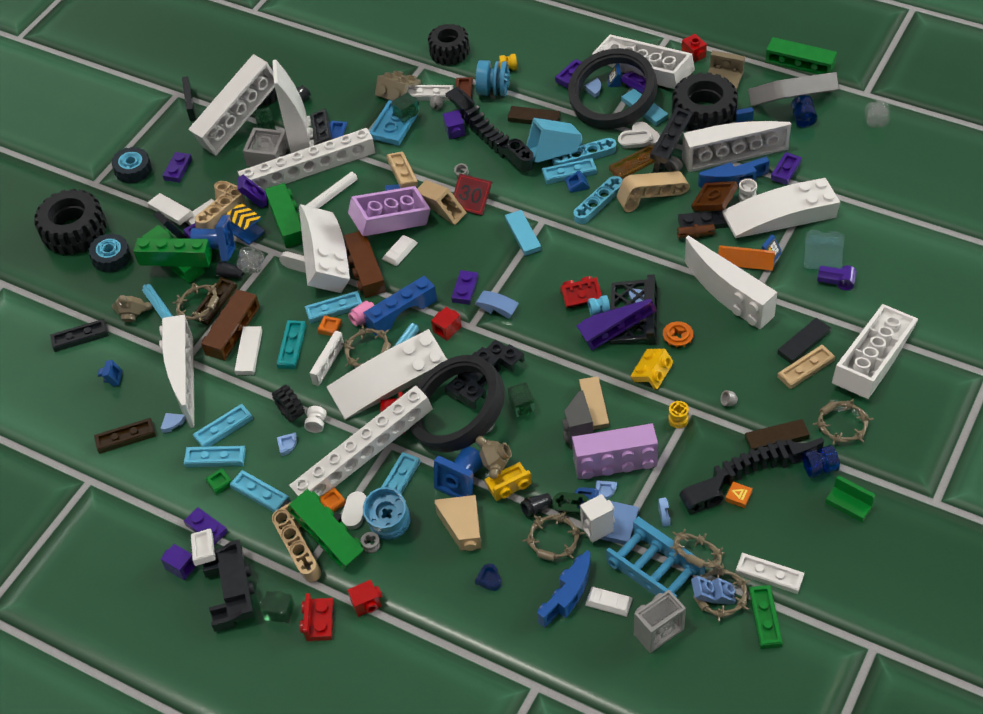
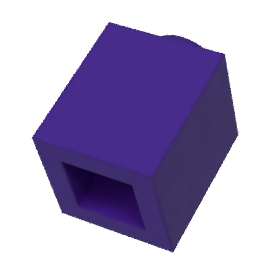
[443,110,465,139]
[161,544,196,580]

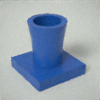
[190,215,236,261]
[434,446,484,498]

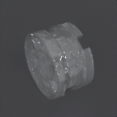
[864,100,891,128]
[236,247,264,273]

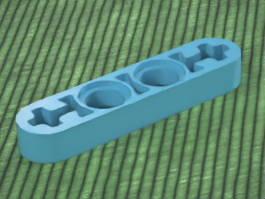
[552,138,616,166]
[573,176,623,224]

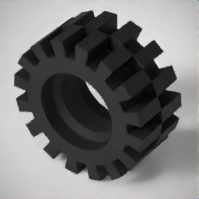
[272,384,305,422]

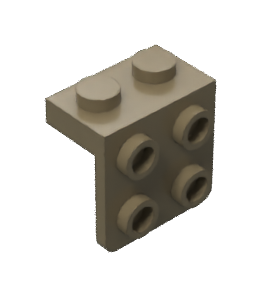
[708,50,745,90]
[375,71,421,103]

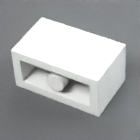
[580,494,615,543]

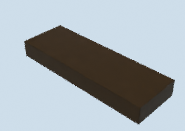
[508,106,561,124]
[192,277,237,325]
[94,418,156,454]
[745,419,810,451]

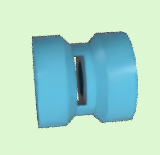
[588,295,610,316]

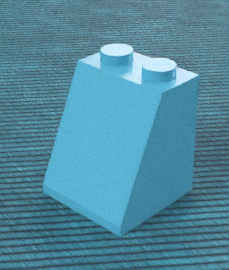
[526,118,582,162]

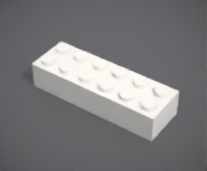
[188,54,275,156]

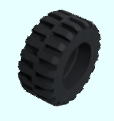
[672,72,738,132]
[34,189,107,255]

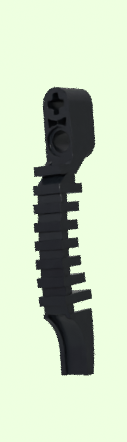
[445,86,534,172]
[679,437,824,514]

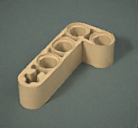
[617,171,690,212]
[195,181,245,229]
[272,502,321,582]

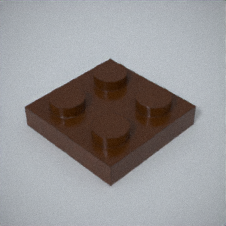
[691,181,738,211]

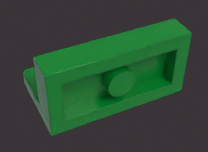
[825,475,875,523]

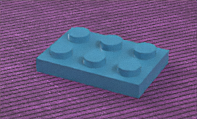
[369,100,420,146]

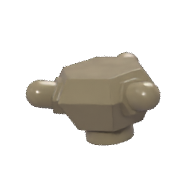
[112,295,152,322]
[476,436,512,479]

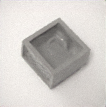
[243,127,289,167]
[634,590,686,653]

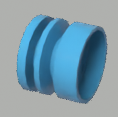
[476,60,510,97]
[363,487,411,540]

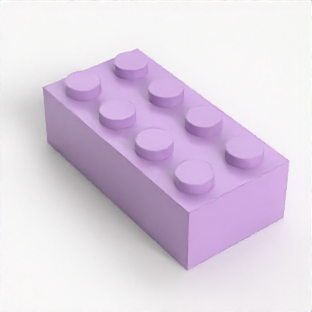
[348,186,430,236]
[572,423,658,479]

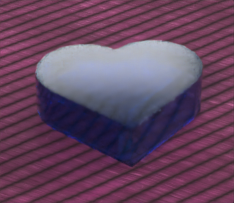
[475,564,502,591]

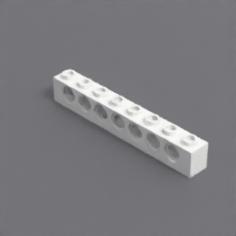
[238,128,375,191]
[289,385,433,497]

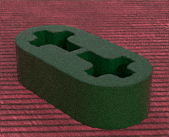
[553,492,591,514]

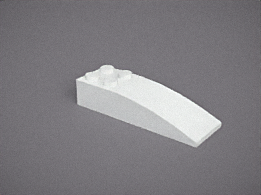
[592,35,695,89]
[273,60,314,153]
[682,121,791,172]
[722,178,840,238]
[299,204,350,293]
[685,236,777,329]
[832,304,918,399]
[159,315,194,428]
[327,329,447,420]

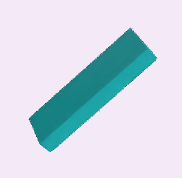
[276,320,306,369]

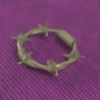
[173,283,219,322]
[341,325,391,368]
[813,399,874,445]
[522,511,585,561]
[670,529,725,571]
[693,563,750,622]

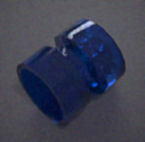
[791,95,818,128]
[802,445,840,478]

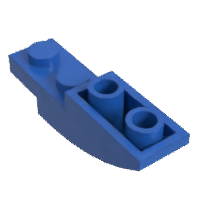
[698,157,770,188]
[537,550,591,628]

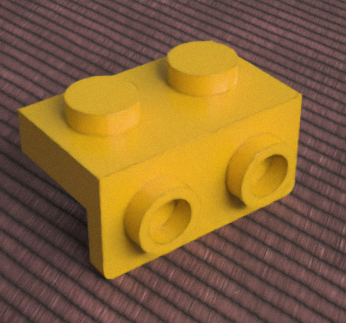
[630,349,673,389]
[484,462,532,501]

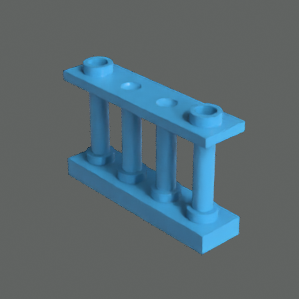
[606,516,706,598]

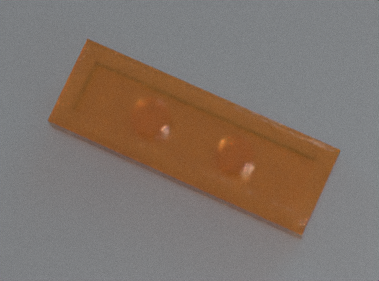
[609,144,655,178]

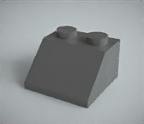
[562,390,593,450]

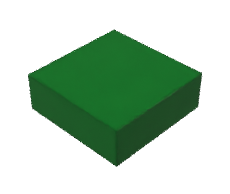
[205,468,232,495]

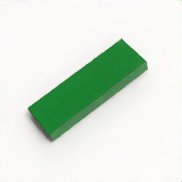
[748,585,783,649]

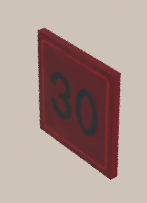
[453,174,493,215]

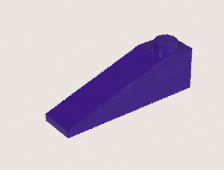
[576,299,657,350]

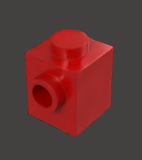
[681,34,707,62]
[431,307,462,341]
[347,580,383,617]

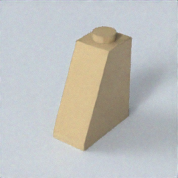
[417,180,467,225]
[435,495,481,551]

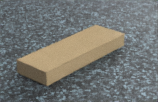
[387,152,418,188]
[777,345,835,389]
[579,376,609,430]

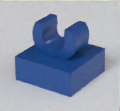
[97,360,123,387]

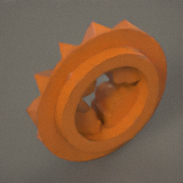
[663,322,693,348]

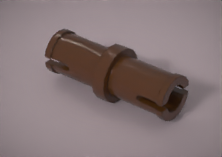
[677,224,715,239]

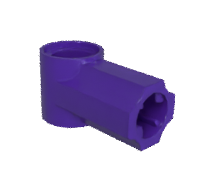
[817,265,857,291]

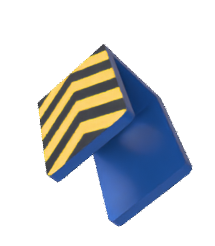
[225,203,265,245]

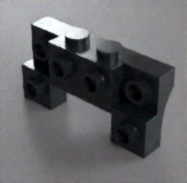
[445,339,525,409]
[203,539,255,632]

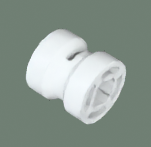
[738,179,757,202]
[304,406,327,433]

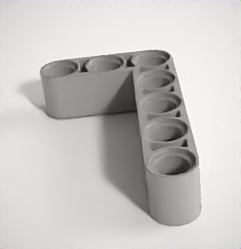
[748,72,839,106]

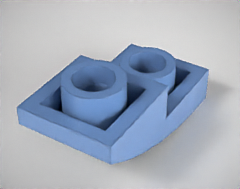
[475,291,519,319]
[691,575,736,604]

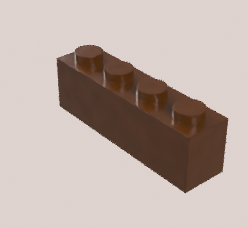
[344,231,386,298]
[201,289,260,361]

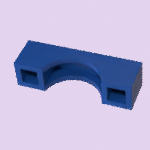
[363,276,437,336]

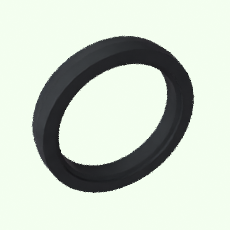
[568,48,657,129]
[410,355,505,452]

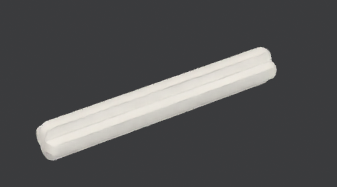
[306,172,357,209]

